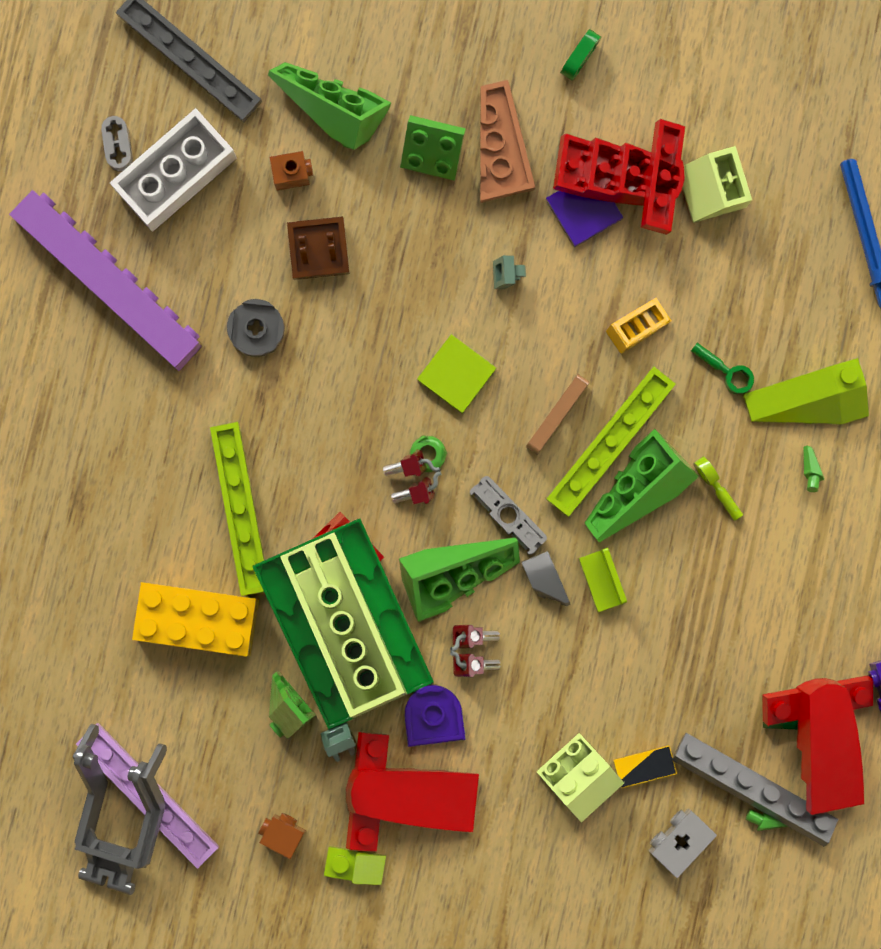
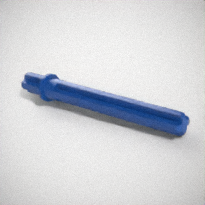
[840,159,881,308]

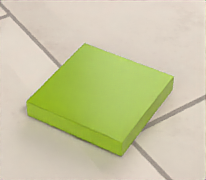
[417,334,496,414]

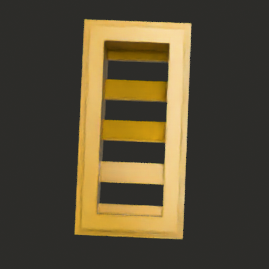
[606,298,672,354]

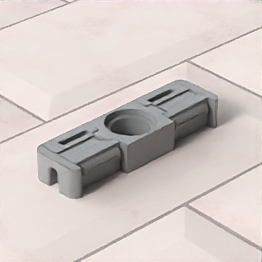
[470,476,547,555]

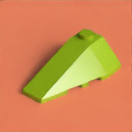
[743,358,869,425]

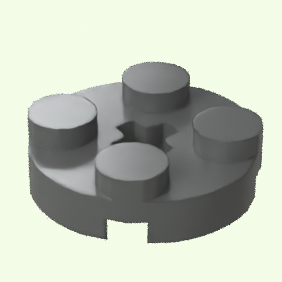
[227,299,285,357]

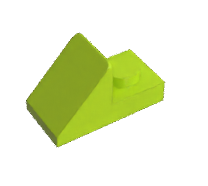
[324,846,386,885]

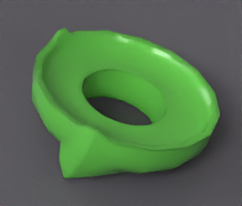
[410,435,447,472]

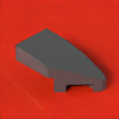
[522,551,570,606]

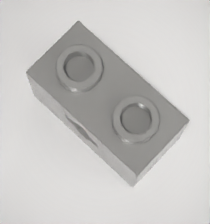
[648,809,717,878]

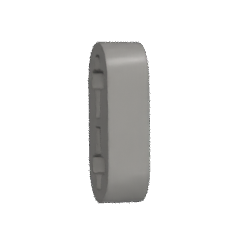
[101,116,133,171]

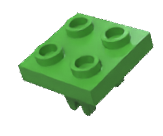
[400,115,466,181]

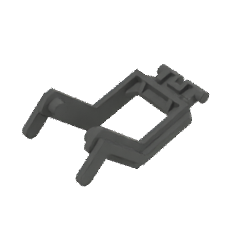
[73,724,167,895]

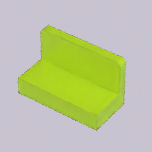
[578,548,627,612]

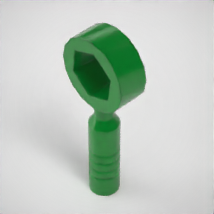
[691,342,754,395]

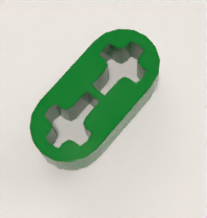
[560,29,601,81]

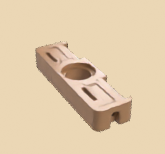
[526,374,589,455]

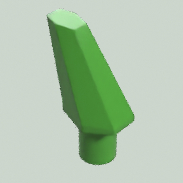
[803,445,824,493]
[746,809,788,831]

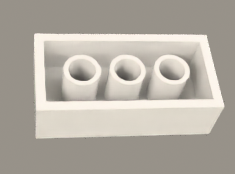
[110,108,237,232]

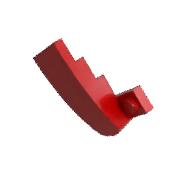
[553,119,686,235]
[762,675,873,815]
[346,732,479,852]

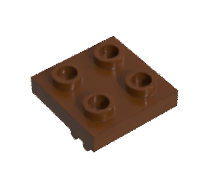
[287,216,350,280]

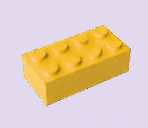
[132,582,259,656]

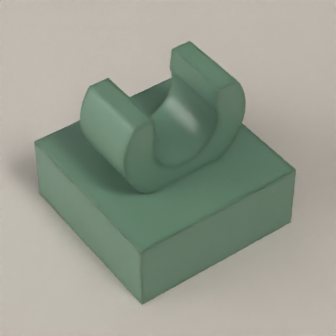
[493,255,526,289]
[320,722,355,762]

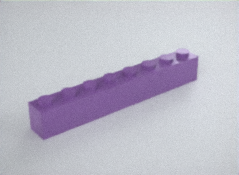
[9,190,202,371]

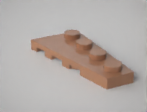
[480,80,535,203]

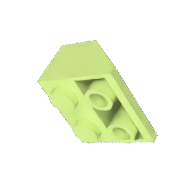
[682,146,752,223]
[537,733,624,822]

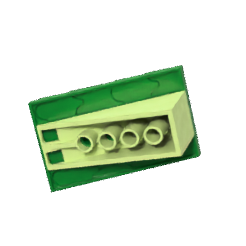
[252,518,434,730]

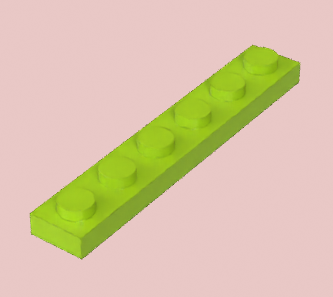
[546,366,676,517]
[210,422,265,596]

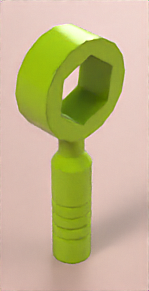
[693,456,743,521]

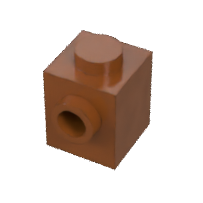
[270,151,314,191]
[258,813,306,859]

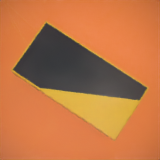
[613,745,677,788]

